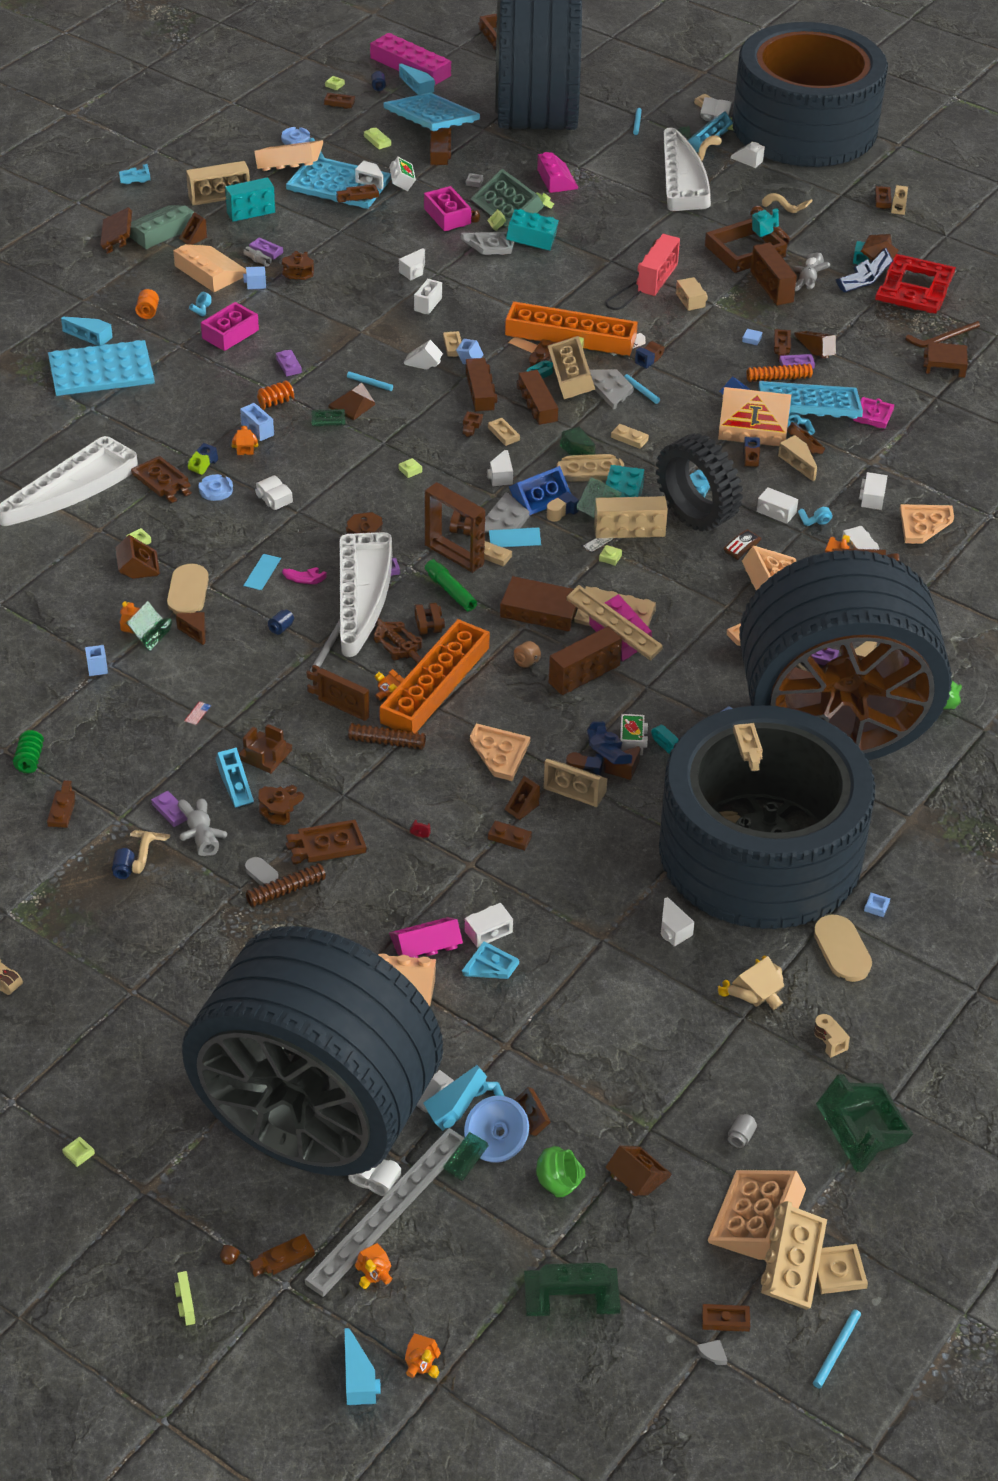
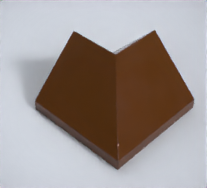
[860,234,899,261]
[328,383,375,420]

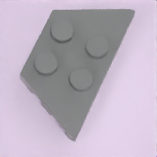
[460,232,515,255]
[590,369,634,409]
[485,492,529,533]

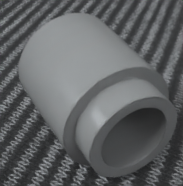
[728,1114,757,1148]

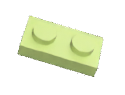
[364,128,391,149]
[174,1271,195,1326]

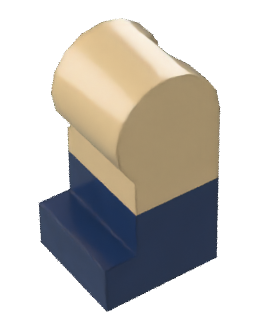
[547,492,579,522]

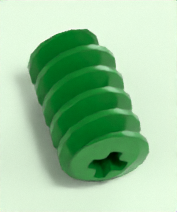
[13,730,44,774]

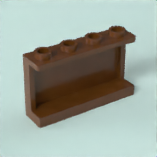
[500,576,577,631]

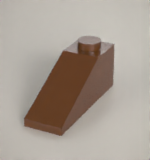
[794,331,836,358]

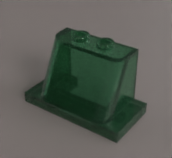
[816,1074,913,1172]
[524,1263,621,1316]

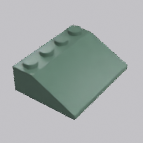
[471,169,544,228]
[130,205,194,249]

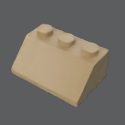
[544,759,607,807]

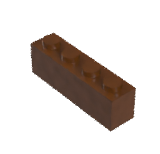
[430,127,451,165]
[466,358,497,412]
[516,370,558,425]

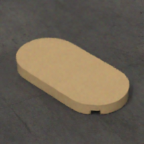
[557,454,624,482]
[167,564,209,614]
[814,915,872,982]

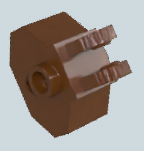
[282,251,314,280]
[346,512,383,534]
[258,784,304,825]

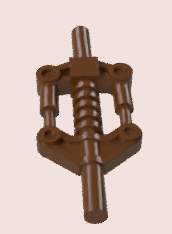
[374,617,423,664]

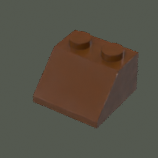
[115,535,160,579]
[605,1145,672,1196]

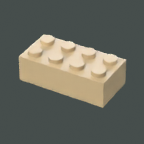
[186,161,250,206]
[548,336,595,399]
[594,496,668,538]

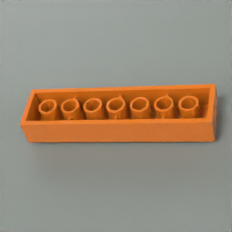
[505,301,638,356]
[380,619,490,734]

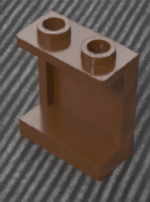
[923,342,968,378]

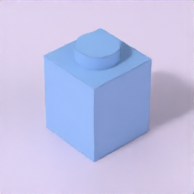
[243,266,266,289]
[456,339,484,364]
[85,645,108,676]

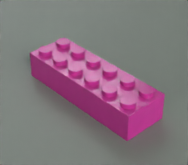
[370,33,451,85]

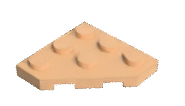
[900,504,954,544]
[470,723,530,781]

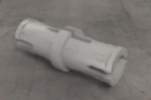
[243,246,272,266]

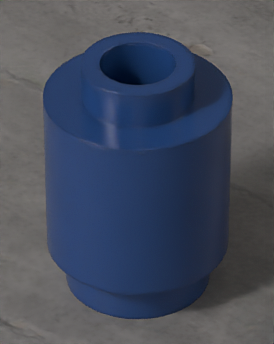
[371,71,386,91]
[268,610,294,635]
[112,848,135,879]

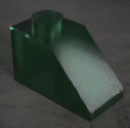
[560,427,596,455]

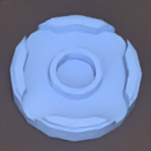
[281,127,310,145]
[199,474,233,501]

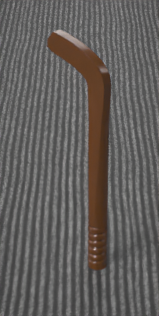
[905,321,980,348]

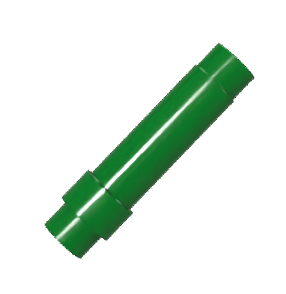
[425,559,477,611]

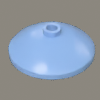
[464,1096,529,1163]

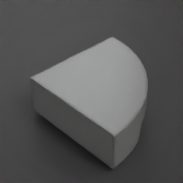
[697,1340,727,1365]

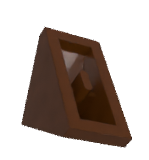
[179,212,207,245]
[176,612,206,645]
[603,746,641,780]
[504,776,540,820]

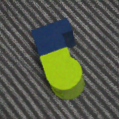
[188,443,218,475]

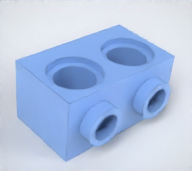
[240,403,274,441]

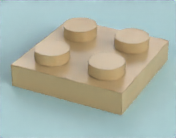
[817,1244,868,1294]

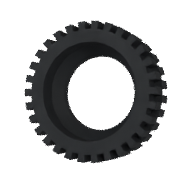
[656,433,743,532]

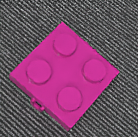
[853,397,894,429]

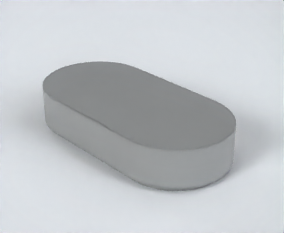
[245,857,279,886]

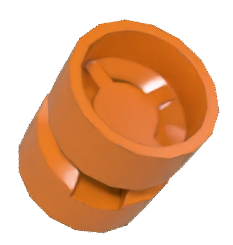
[135,289,159,319]

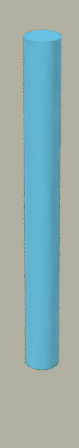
[813,1309,861,1388]

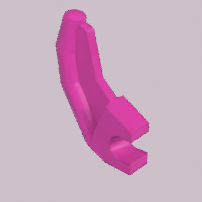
[282,567,327,584]

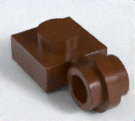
[463,411,483,437]

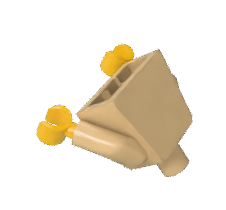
[718,956,784,1011]

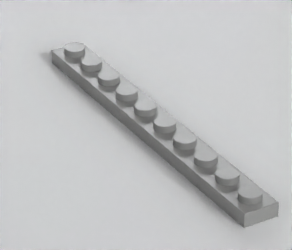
[305,1128,467,1297]

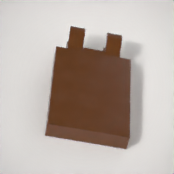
[100,207,132,254]
[131,456,192,503]
[306,665,369,721]
[286,820,367,864]

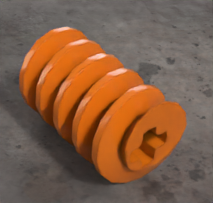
[257,380,294,410]

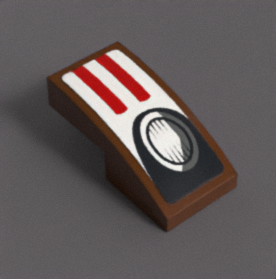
[724,529,761,560]

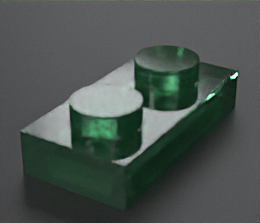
[311,409,346,426]
[443,1132,489,1181]

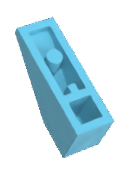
[399,64,435,95]
[61,317,113,346]
[216,748,254,808]
[423,1065,487,1131]
[345,1328,381,1405]

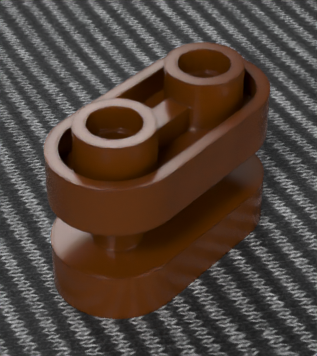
[450,510,471,536]
[414,602,445,635]

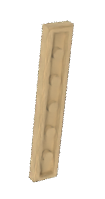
[567,585,663,661]

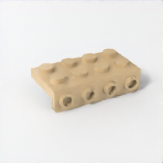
[575,586,656,627]
[761,1201,827,1310]

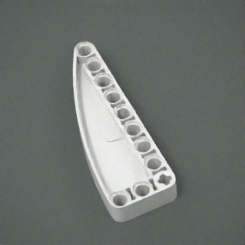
[664,128,711,211]
[0,436,138,526]
[340,532,392,657]

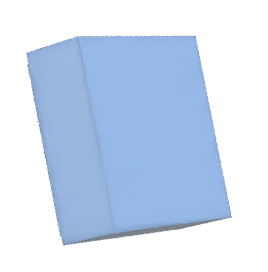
[742,329,762,345]
[864,893,890,917]

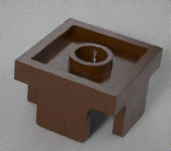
[239,724,292,774]

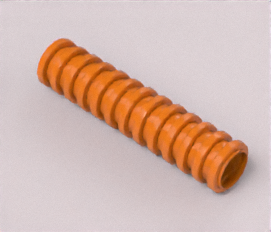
[746,363,813,382]

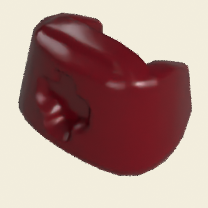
[410,820,431,838]

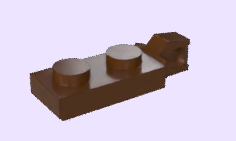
[336,184,379,202]
[774,329,791,362]
[529,339,556,367]
[787,422,825,454]
[47,780,75,828]
[250,1234,315,1277]

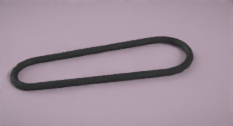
[605,281,641,310]

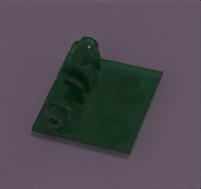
[576,477,622,517]
[126,601,172,651]

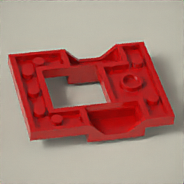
[875,254,956,314]

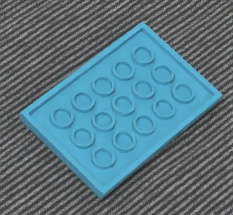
[384,92,480,131]
[286,157,392,209]
[48,340,155,396]
[758,381,863,419]

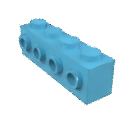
[687,111,733,153]

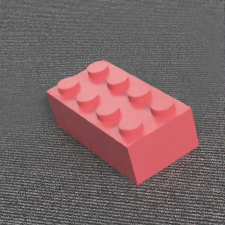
[637,234,680,296]

